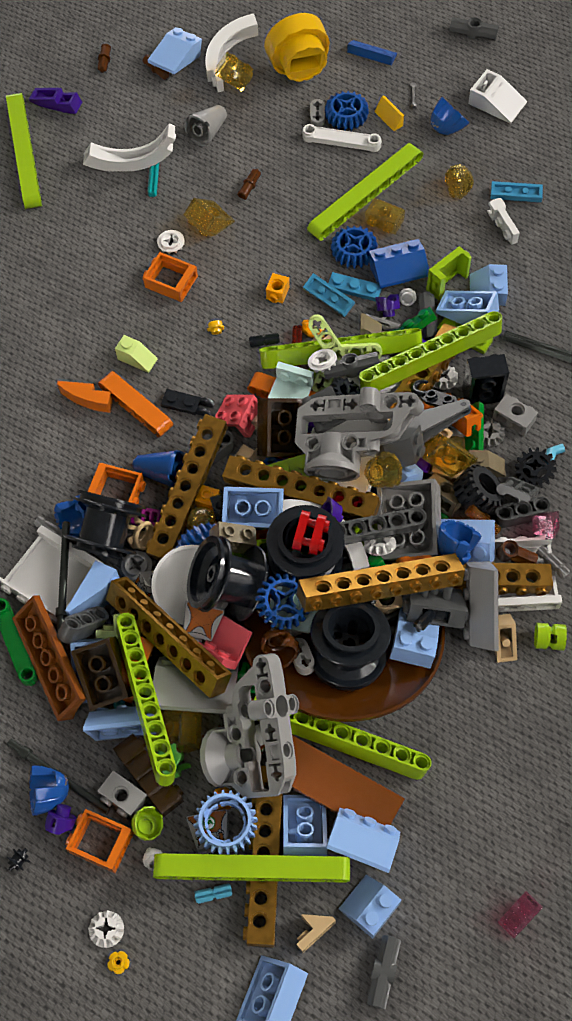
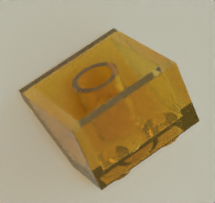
[184,198,235,237]
[422,433,478,478]
[156,710,202,753]

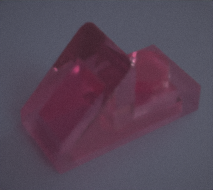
[532,511,560,540]
[498,891,543,938]

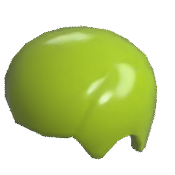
[131,806,163,841]

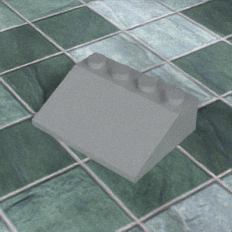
[377,479,441,562]
[153,656,240,714]

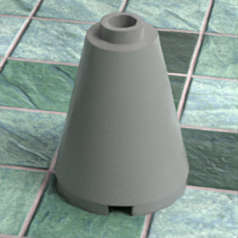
[184,105,227,146]

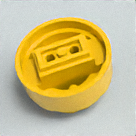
[264,13,330,82]

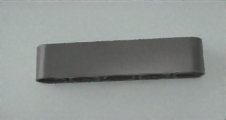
[339,508,426,545]

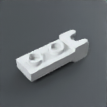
[487,198,520,245]

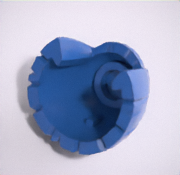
[431,97,470,135]
[54,495,86,537]
[437,520,482,565]
[29,766,69,816]

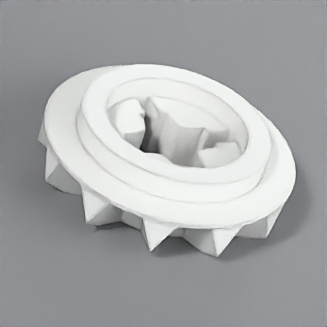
[157,230,185,254]
[308,349,338,373]
[434,366,458,390]
[364,536,396,556]
[88,910,124,948]

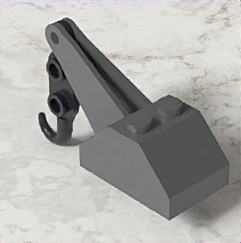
[376,379,471,472]

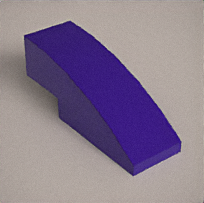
[29,88,82,114]

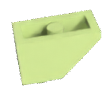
[115,335,158,373]

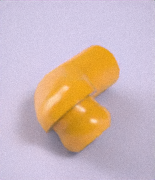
[301,320,325,338]

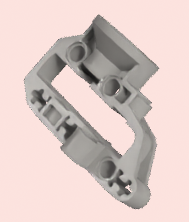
[295,387,424,482]
[200,653,299,799]

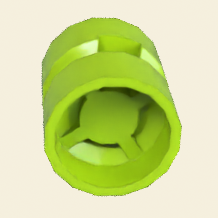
[534,623,567,651]

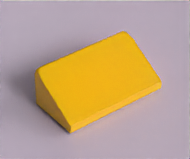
[375,96,404,131]

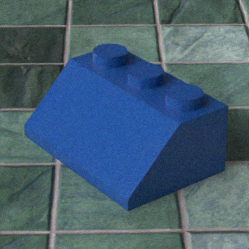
[369,239,429,289]

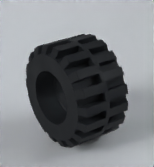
[453,464,505,518]

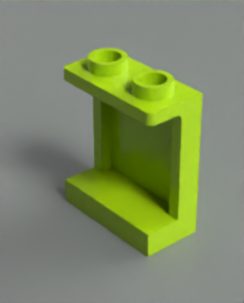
[426,246,472,301]

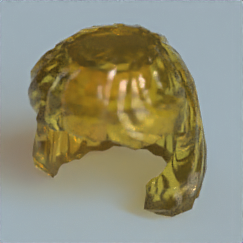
[445,164,474,199]
[364,452,402,488]
[187,507,217,530]

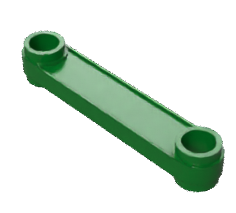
[0,598,38,686]

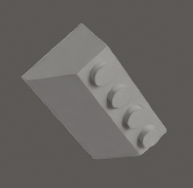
[463,561,499,651]

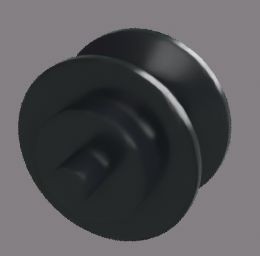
[6,848,30,872]

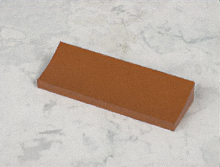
[12,595,86,721]
[291,735,405,825]

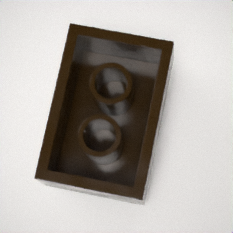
[257,398,302,457]
[71,636,133,711]

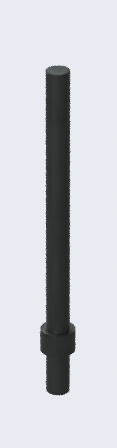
[55,521,70,632]
[7,738,111,814]

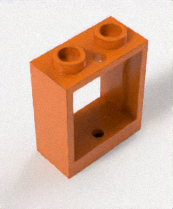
[143,252,198,302]
[88,463,146,505]
[65,809,134,873]

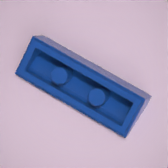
[347,40,397,65]

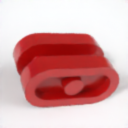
[292,510,330,555]

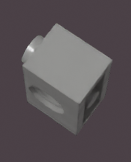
[492,394,538,437]
[97,771,149,819]

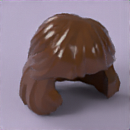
[261,627,300,670]

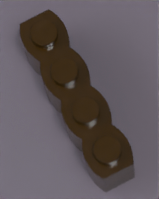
[113,734,184,818]

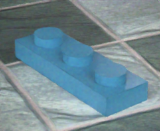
[490,181,543,202]
[328,272,382,302]
[303,273,355,317]

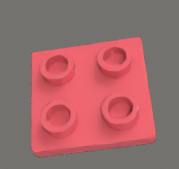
[215,395,258,438]
[199,616,252,670]

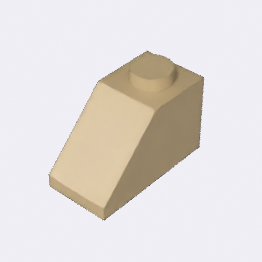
[495,614,517,663]

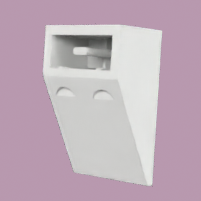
[468,69,527,124]

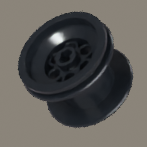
[64,489,147,560]
[266,505,345,583]
[187,535,270,621]
[309,602,391,691]

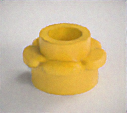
[207,320,224,335]
[107,951,130,974]

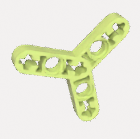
[308,315,382,392]

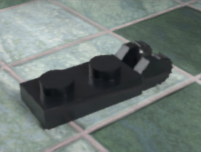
[161,389,214,416]

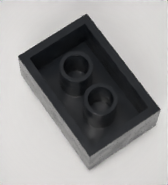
[462,354,509,404]

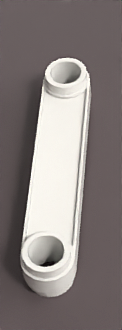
[302,124,382,152]

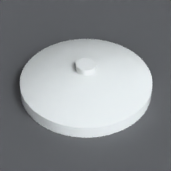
[151,545,228,625]

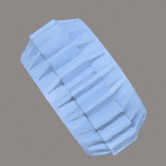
[193,790,258,855]

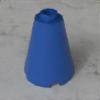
[132,450,185,487]

